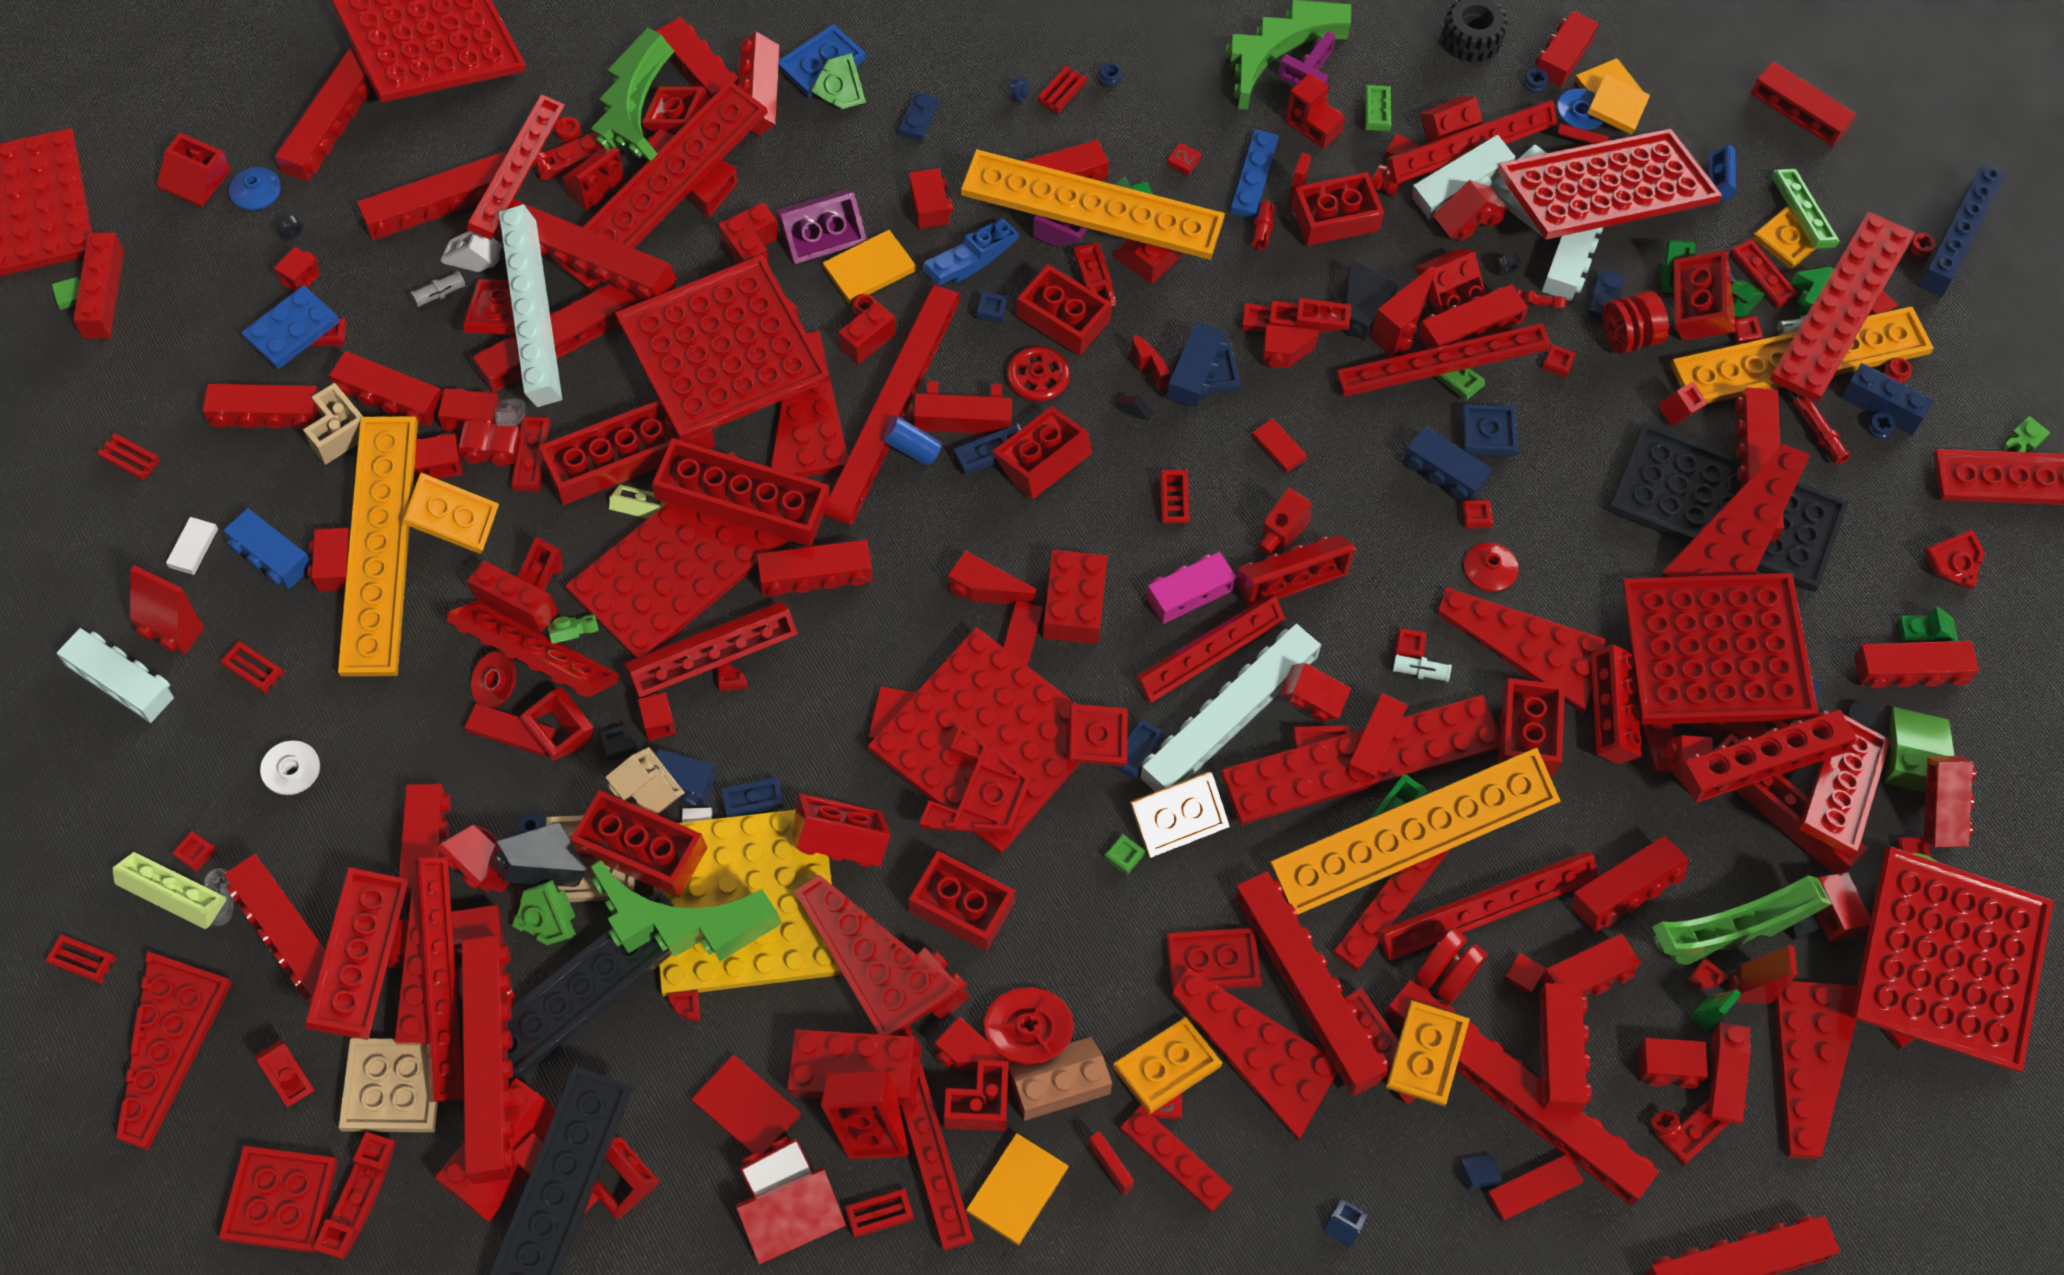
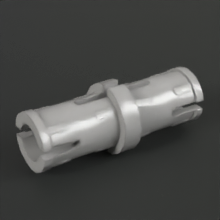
[410,271,466,308]

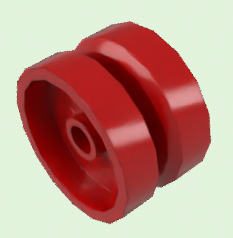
[1415,928,1488,1005]

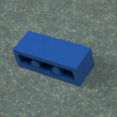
[223,508,312,590]

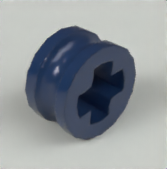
[1524,68,1548,93]
[1868,412,1896,439]

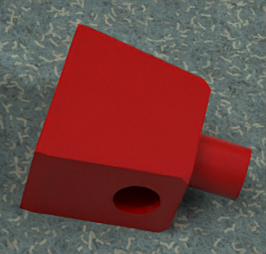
[1257,487,1312,555]

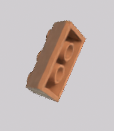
[1008,1037,1112,1121]

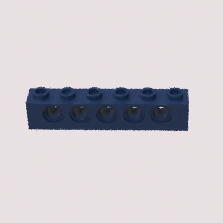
[1918,163,2006,297]

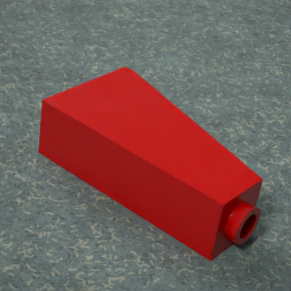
[647,128,738,218]

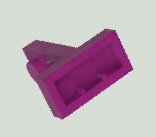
[1278,31,1336,86]

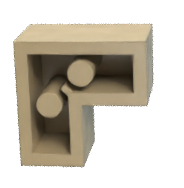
[303,383,363,465]
[606,747,685,815]

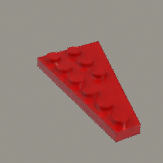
[771,331,848,477]
[1662,444,1810,577]
[1437,587,1606,714]
[795,875,961,1035]
[116,951,232,1151]
[1171,968,1338,1142]
[1775,981,1858,1160]

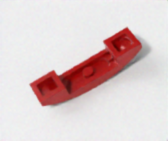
[312,1132,395,1260]

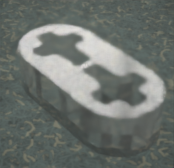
[495,398,526,426]
[204,868,234,926]

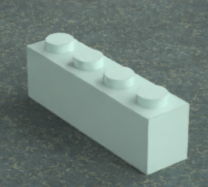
[1412,135,1515,220]
[1542,227,1603,301]
[57,628,174,723]

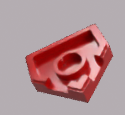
[1923,529,1985,590]

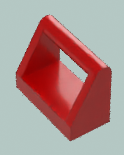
[520,687,594,761]
[593,1137,660,1220]

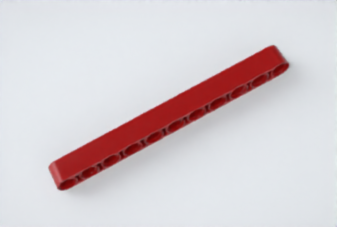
[824,285,960,525]

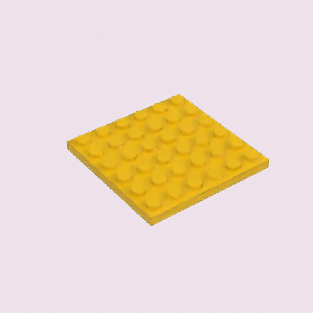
[653,810,842,997]

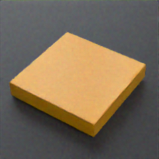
[1574,58,1642,94]
[1587,74,1650,135]
[1752,206,1815,269]

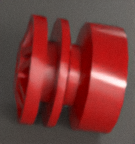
[1602,290,1669,355]

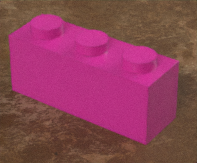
[1146,552,1237,624]

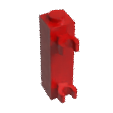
[909,381,1012,434]

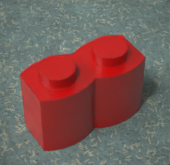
[458,420,520,466]

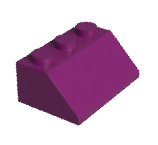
[775,189,867,264]

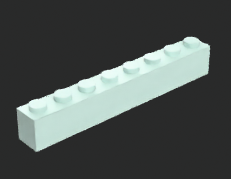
[499,204,562,407]
[1141,624,1321,792]

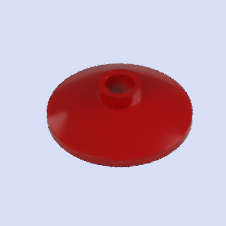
[1463,543,1518,592]
[471,652,516,708]

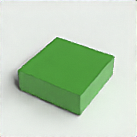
[52,277,80,310]
[1104,834,1145,875]

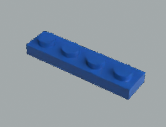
[1231,129,1279,219]

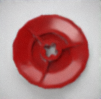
[984,987,1074,1065]

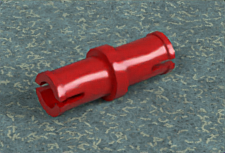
[1252,200,1275,250]

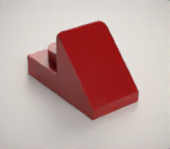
[518,537,563,591]
[255,1039,315,1108]

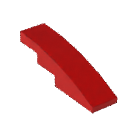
[1242,298,1351,333]

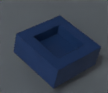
[977,291,1008,323]

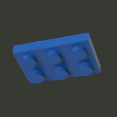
[778,24,866,98]
[241,285,340,370]

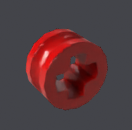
[1909,233,1936,259]
[1652,1110,1683,1141]

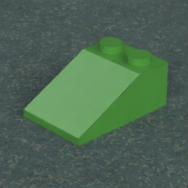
[1884,707,1954,793]

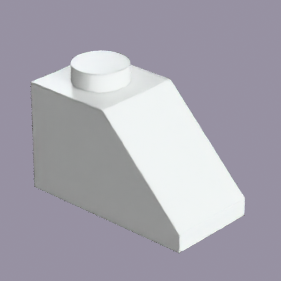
[440,231,502,272]

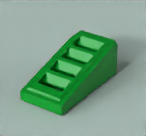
[1690,989,1741,1033]

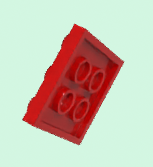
[219,1146,338,1254]

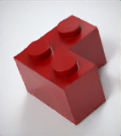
[1285,73,1345,149]
[1433,180,1510,241]
[719,202,779,266]
[944,1060,1009,1131]

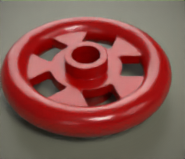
[1007,346,1070,401]

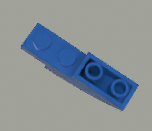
[922,218,1020,286]

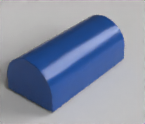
[1708,144,1736,200]
[883,415,942,466]

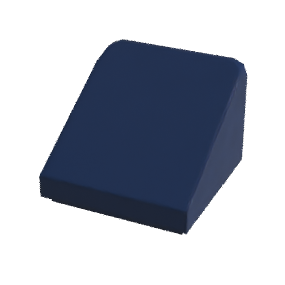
[1461,1154,1502,1190]
[1324,1199,1369,1246]

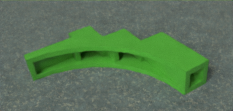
[1226,0,1351,110]
[591,28,674,161]
[591,861,782,961]
[1652,876,1832,965]

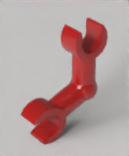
[1518,290,1566,309]

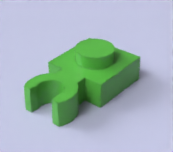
[2002,416,2050,453]
[548,614,599,644]

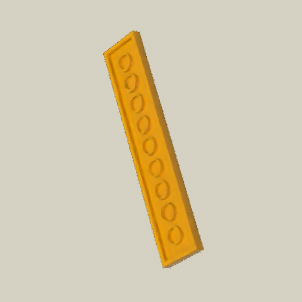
[961,149,1225,260]
[1671,307,1934,404]
[338,417,418,677]
[1270,748,1560,915]

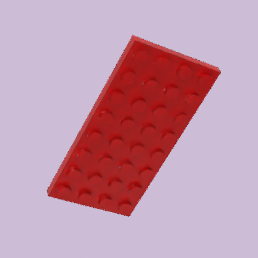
[1497,129,1722,240]
[565,452,789,659]

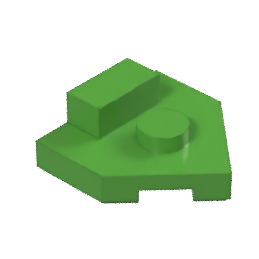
[810,53,866,109]
[512,880,576,945]

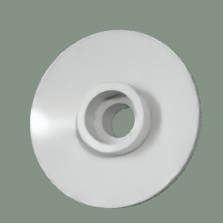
[260,741,320,795]

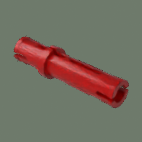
[1793,395,1851,465]

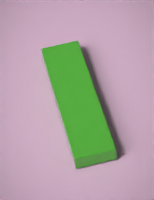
[1771,169,1839,249]

